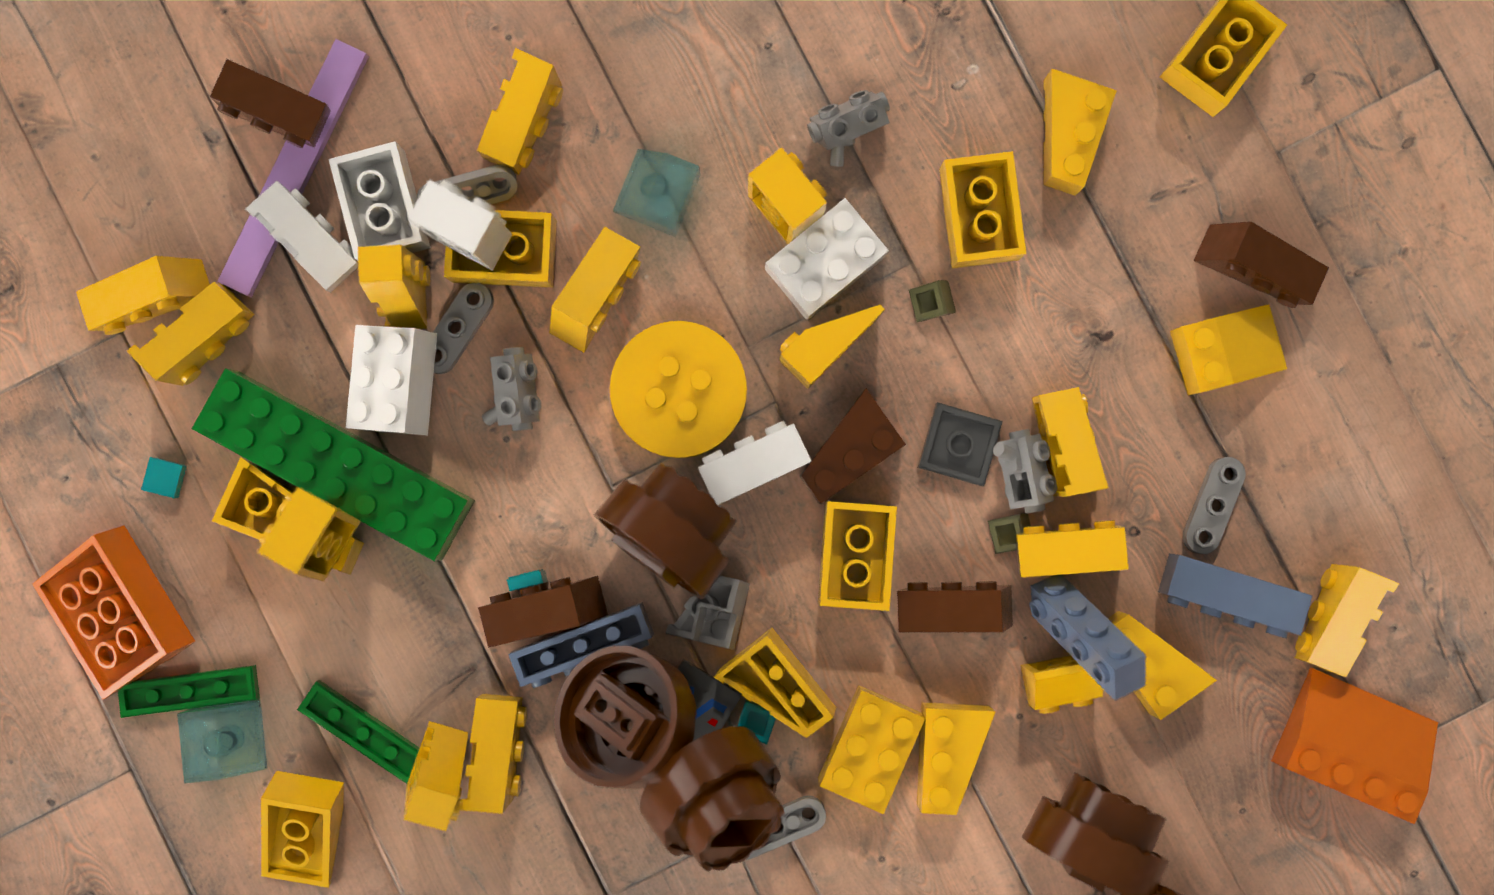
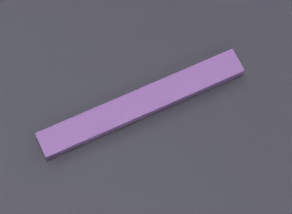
[217,39,369,298]

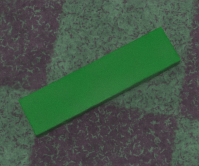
[118,665,260,718]
[297,680,419,784]

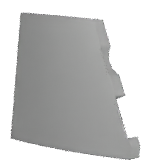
[666,576,750,650]

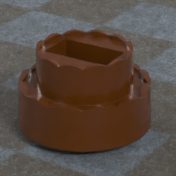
[594,463,736,599]
[554,645,697,789]
[640,726,785,871]
[1022,772,1169,895]

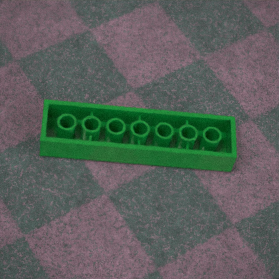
[191,368,475,561]

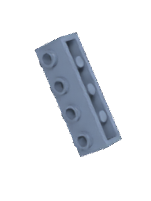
[1158,553,1312,639]
[1029,575,1146,701]
[508,602,654,688]

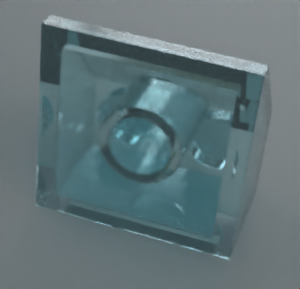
[613,149,701,237]
[177,700,267,784]

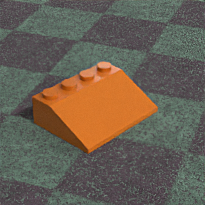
[32,525,195,700]
[1271,667,1438,825]

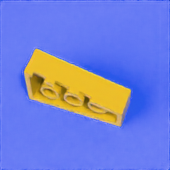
[212,457,364,575]

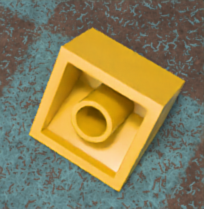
[1020,655,1103,714]

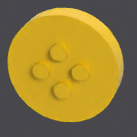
[610,321,747,458]

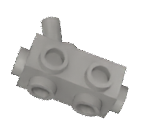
[807,90,890,167]
[482,347,541,431]
[993,429,1057,514]

